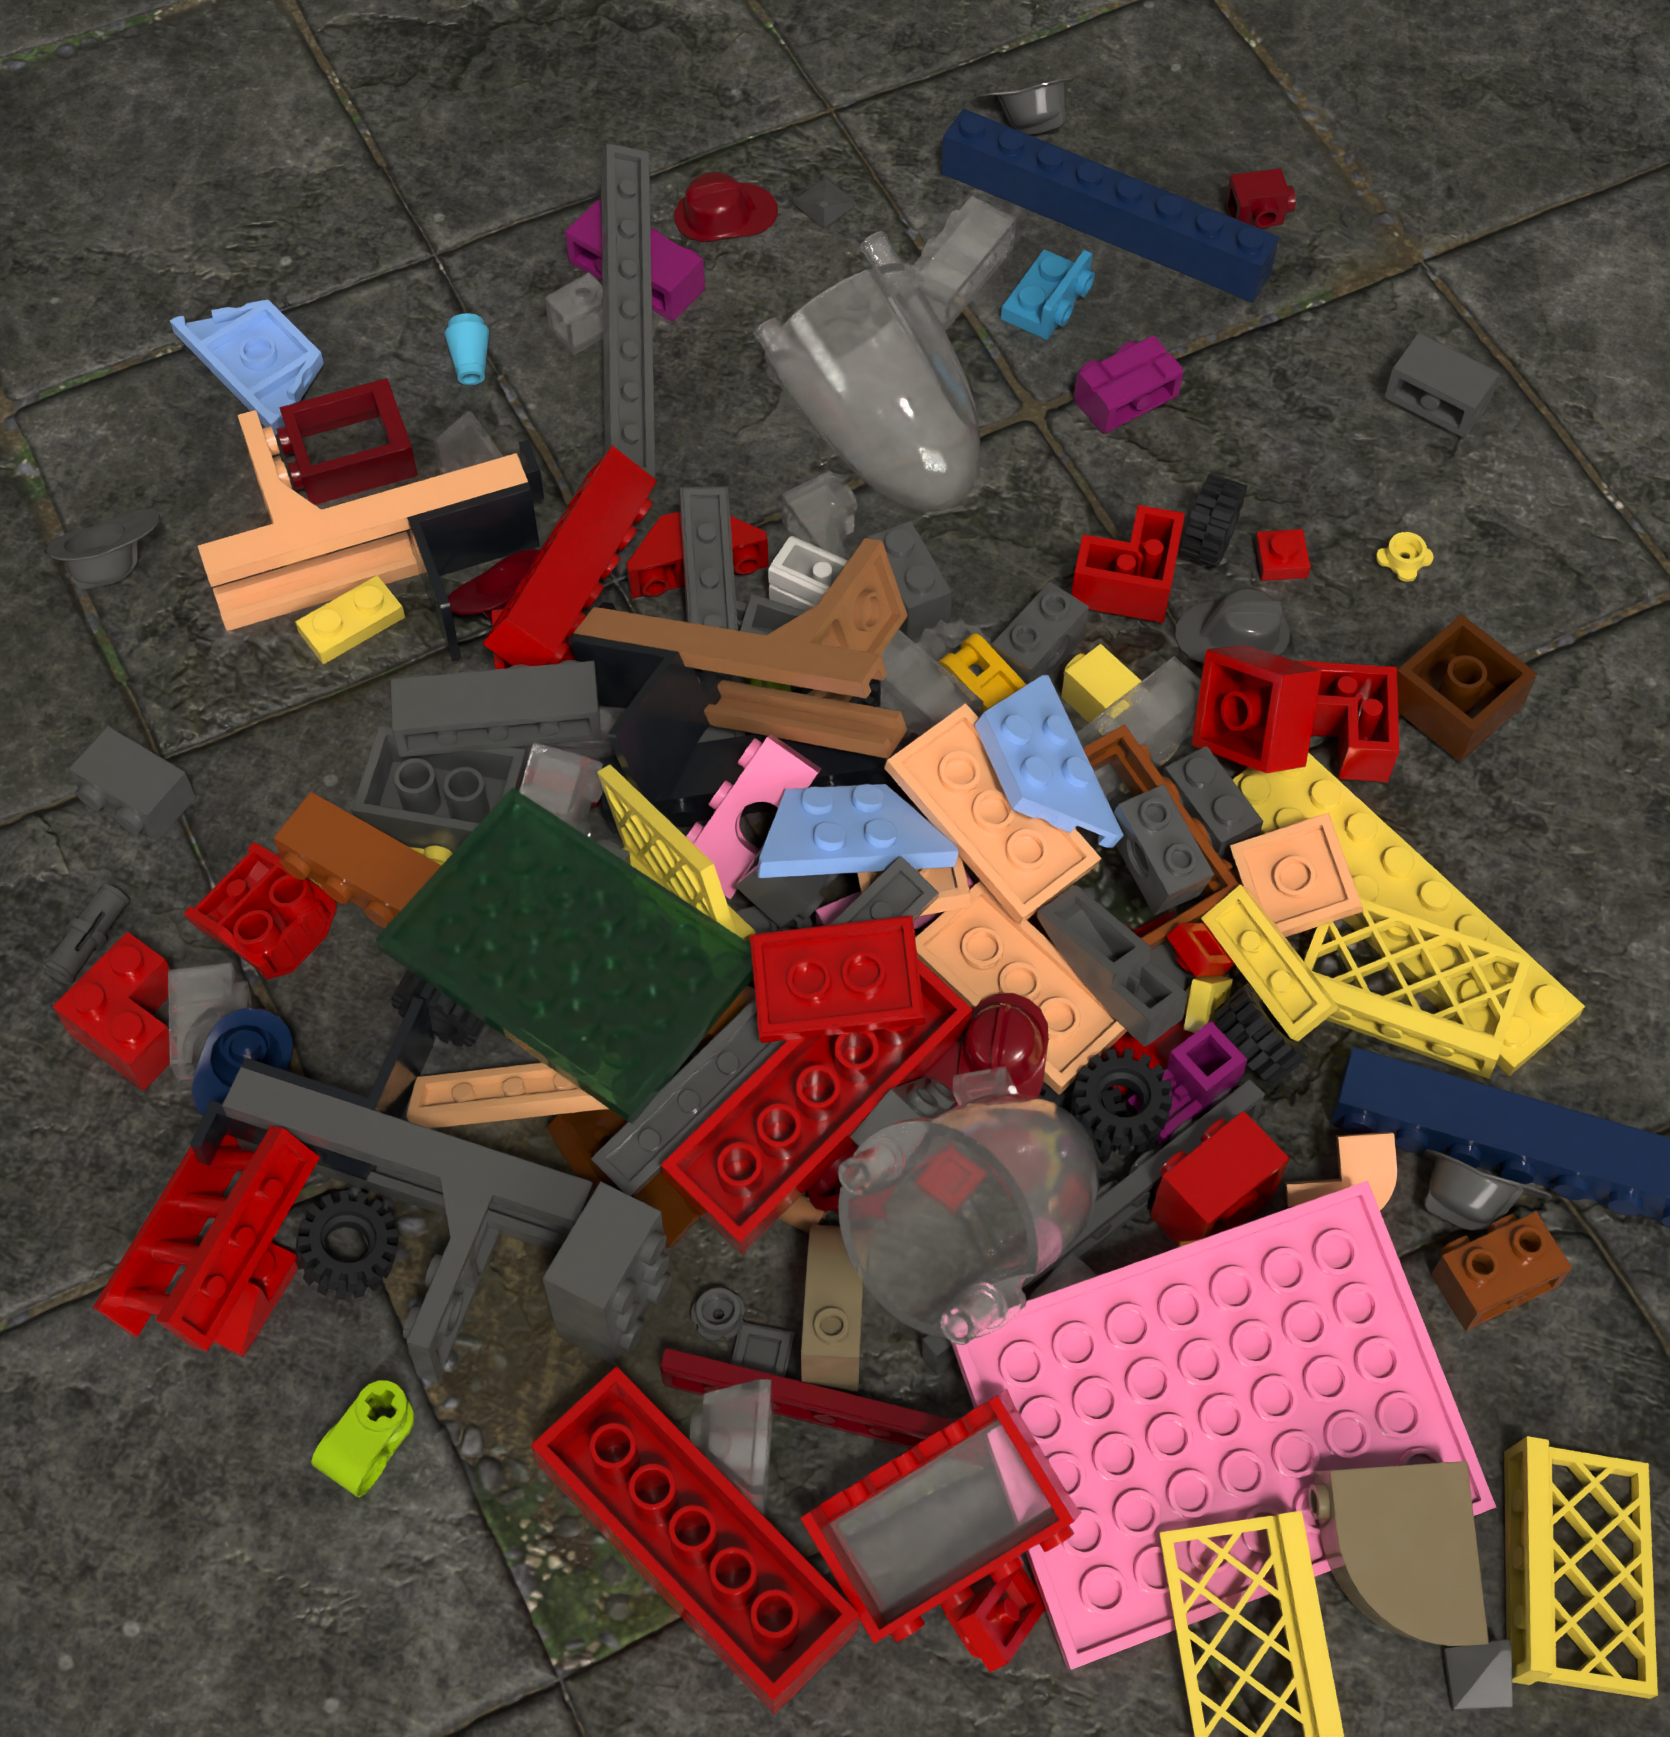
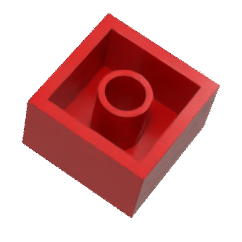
[1192,644,1322,774]
[1150,1110,1290,1247]

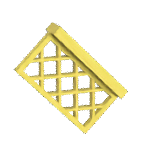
[597,765,756,972]
[1304,897,1533,1079]
[1504,1436,1658,1699]
[1159,1511,1344,1737]

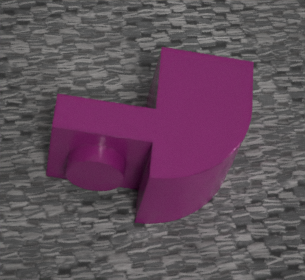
[1126,1021,1247,1146]

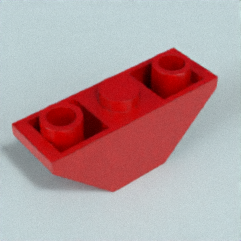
[626,511,769,599]

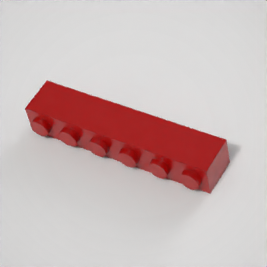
[482,445,657,666]

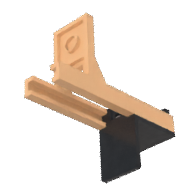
[198,410,544,661]

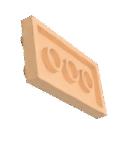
[884,703,1101,925]
[915,880,1127,1095]

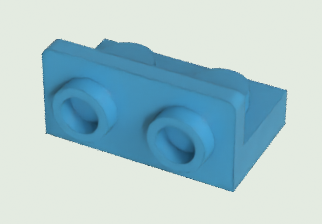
[1001,249,1095,340]

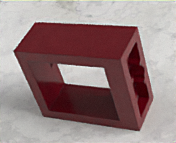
[276,378,418,505]

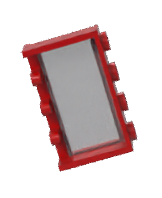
[800,1389,1082,1644]

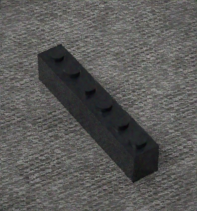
[599,734,904,834]

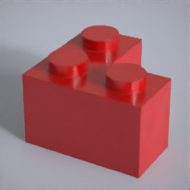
[1071,505,1185,623]
[1297,660,1399,782]
[52,931,180,1091]

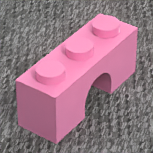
[686,734,821,899]

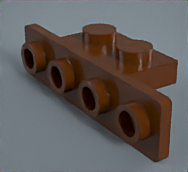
[547,1050,700,1248]

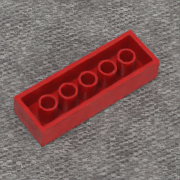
[661,959,973,1255]
[531,1366,859,1715]

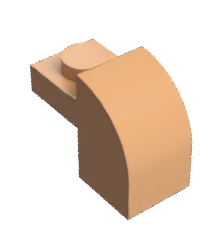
[1285,1132,1397,1210]

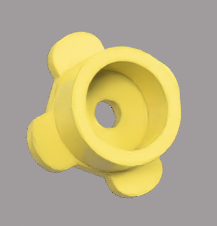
[1376,532,1434,582]

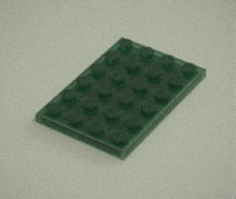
[375,787,754,1125]

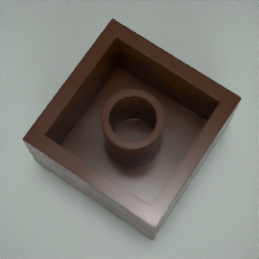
[1397,614,1537,763]

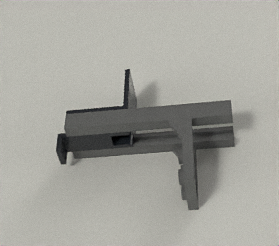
[191,996,594,1384]

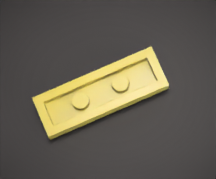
[1201,885,1339,1041]

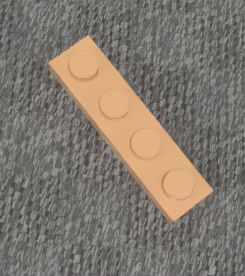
[406,1054,624,1129]

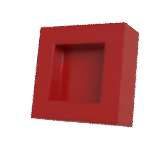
[1254,529,1311,581]
[1166,923,1235,977]

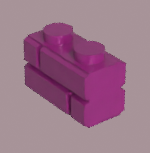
[1074,335,1183,434]

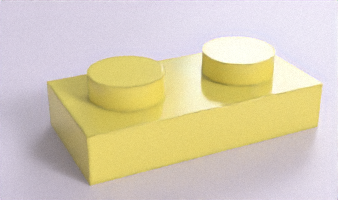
[295,575,405,665]

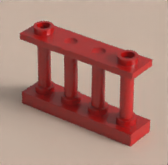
[92,1126,320,1351]

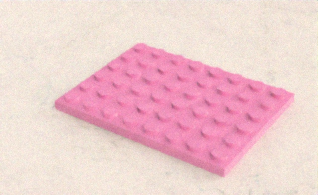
[947,1181,1496,1670]

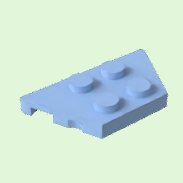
[170,299,324,435]
[974,675,1124,848]
[757,784,959,878]

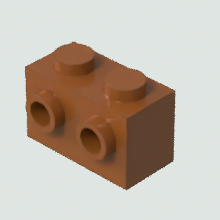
[1431,1212,1572,1332]

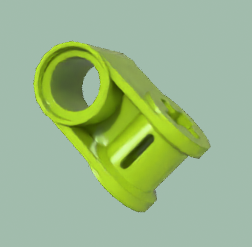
[311,1380,415,1498]

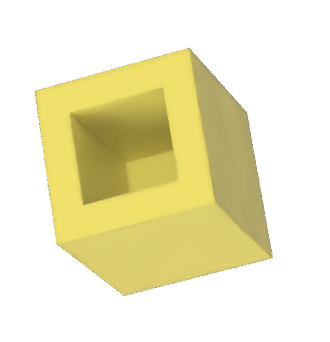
[1061,644,1142,734]

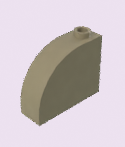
[801,1225,866,1396]
[1309,1461,1489,1646]

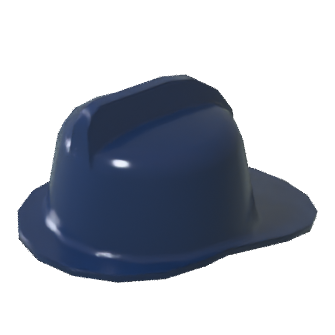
[191,1007,293,1116]

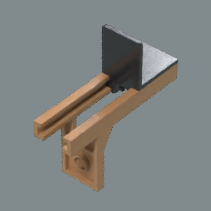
[568,538,908,804]

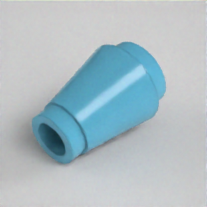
[444,313,489,385]

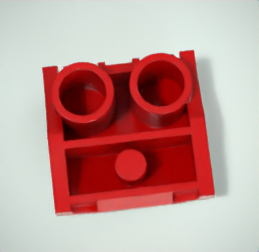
[183,842,337,980]

